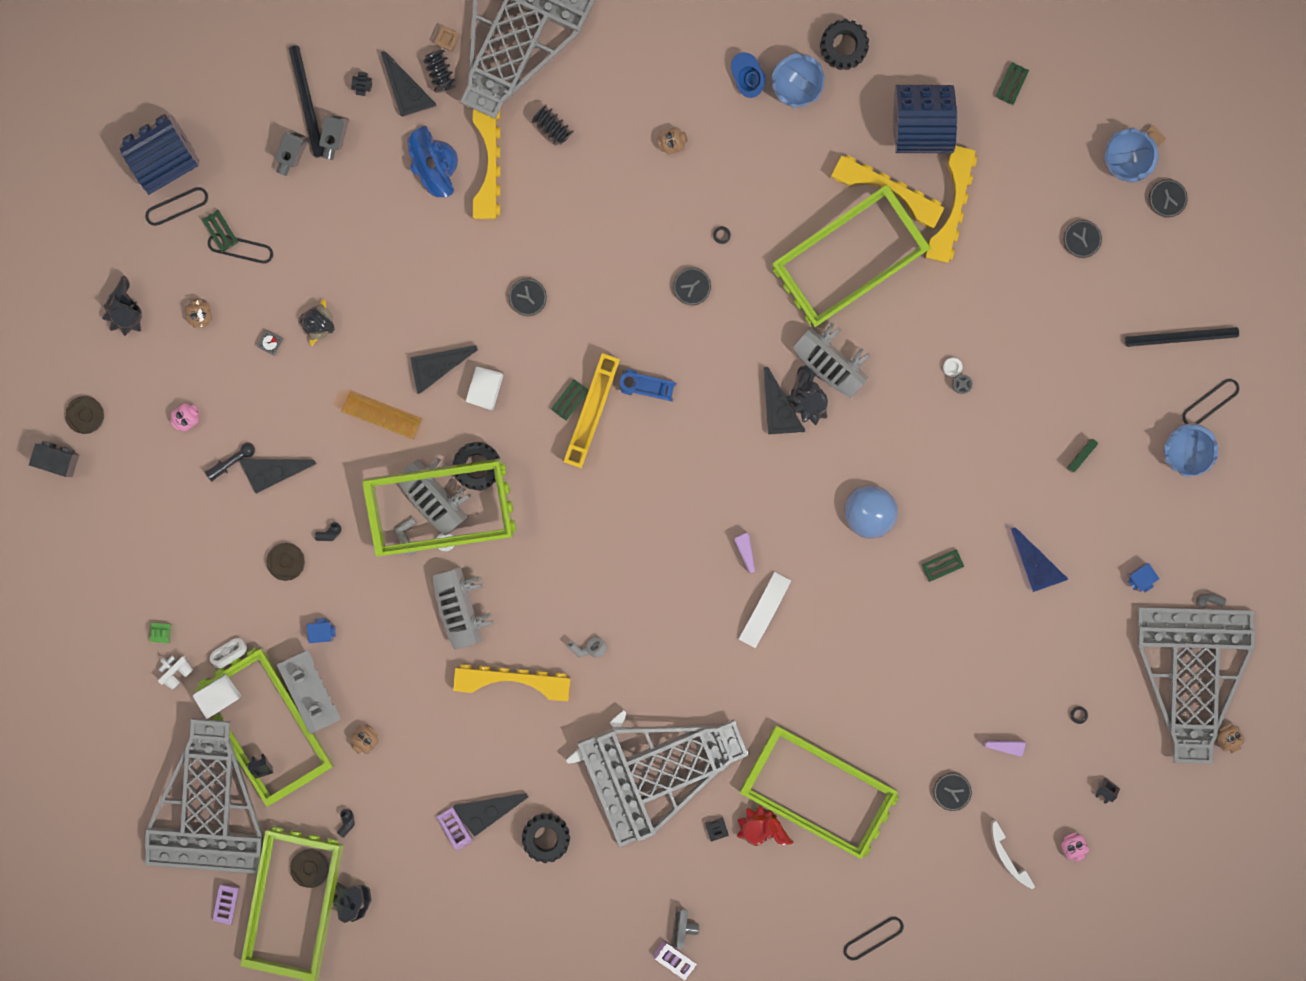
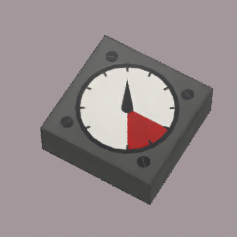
[257,330,283,356]

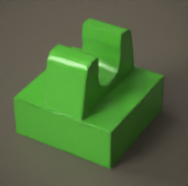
[150,622,171,644]

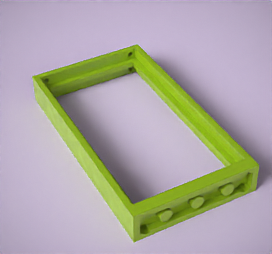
[772,185,931,327]
[362,458,517,557]
[195,647,335,807]
[739,725,899,859]
[240,826,344,981]

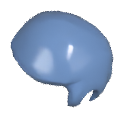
[772,53,825,109]
[1104,128,1158,182]
[1164,423,1219,477]
[844,485,898,539]

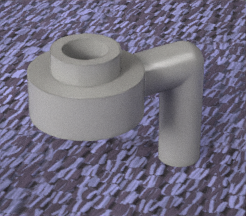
[395,517,417,556]
[567,637,607,658]

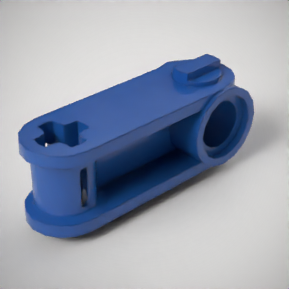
[618,369,677,402]

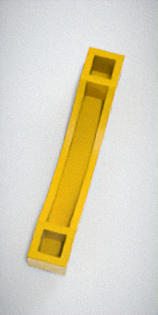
[473,109,501,220]
[924,146,978,264]
[830,155,944,230]
[564,353,620,468]
[453,664,571,702]

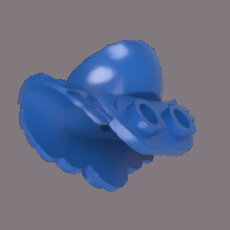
[408,126,458,197]

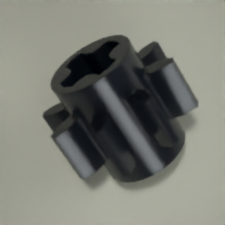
[351,72,372,96]

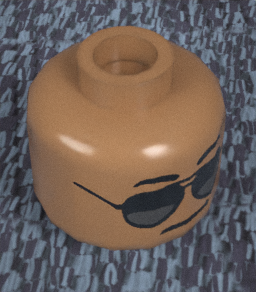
[658,127,687,155]
[185,299,212,328]
[1216,724,1245,753]
[350,725,379,754]

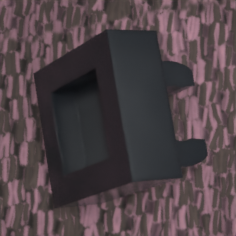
[248,754,273,779]
[1095,777,1120,804]
[705,817,729,842]

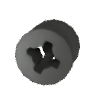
[952,375,973,394]

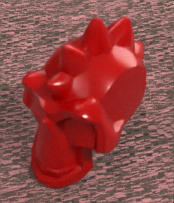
[737,805,794,846]

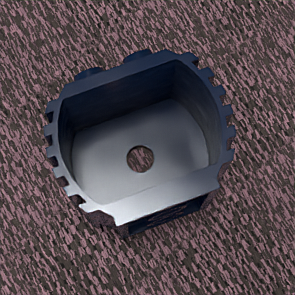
[893,85,957,153]
[119,114,199,195]

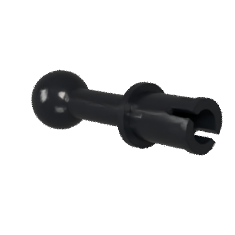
[205,442,255,482]

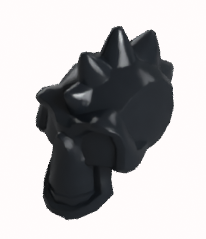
[102,276,142,336]
[787,365,828,425]

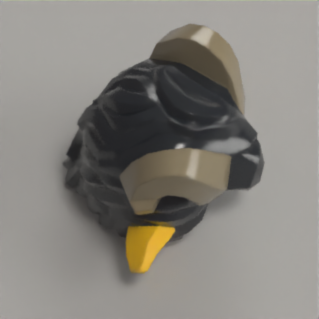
[299,299,335,346]

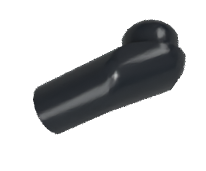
[315,522,342,541]
[337,809,355,838]

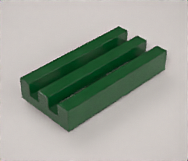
[995,62,1029,106]
[202,210,239,252]
[551,379,589,421]
[1066,439,1098,473]
[921,549,964,582]

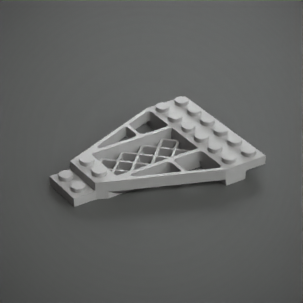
[460,0,595,119]
[1137,607,1255,764]
[145,718,263,874]
[577,719,748,847]

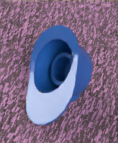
[731,52,766,98]

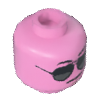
[170,403,199,431]
[1061,832,1089,863]

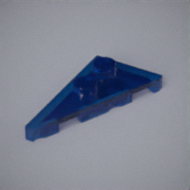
[1011,527,1068,592]

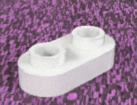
[210,638,247,668]

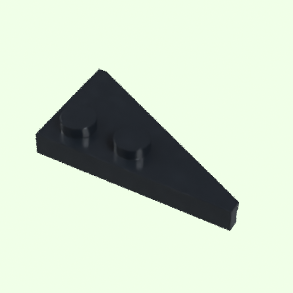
[381,51,437,117]
[410,345,478,394]
[764,367,805,434]
[239,459,317,494]
[453,793,529,837]

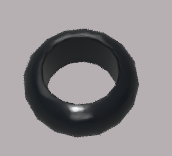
[713,226,731,244]
[1070,706,1088,724]

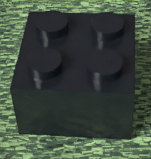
[29,441,79,477]

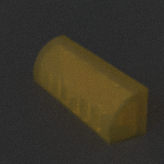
[341,391,423,439]

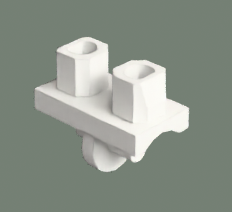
[158,655,193,690]

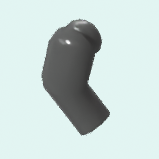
[1196,593,1226,607]

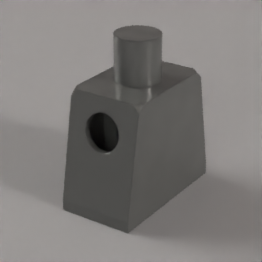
[319,114,349,160]
[275,130,309,176]

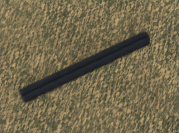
[289,45,324,158]
[1125,327,1239,347]

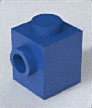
[1127,563,1160,593]
[307,618,336,644]

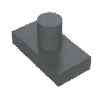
[672,907,699,949]

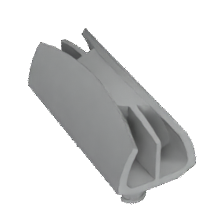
[793,322,870,398]
[399,458,471,536]
[433,567,494,650]
[277,650,341,734]

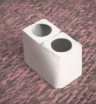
[465,367,504,411]
[192,674,242,719]

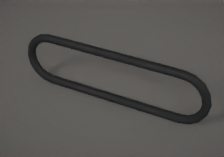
[145,188,208,226]
[208,234,273,264]
[1183,379,1240,424]
[844,917,904,961]

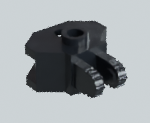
[333,882,372,923]

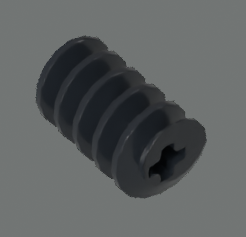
[423,50,456,93]
[531,104,574,146]

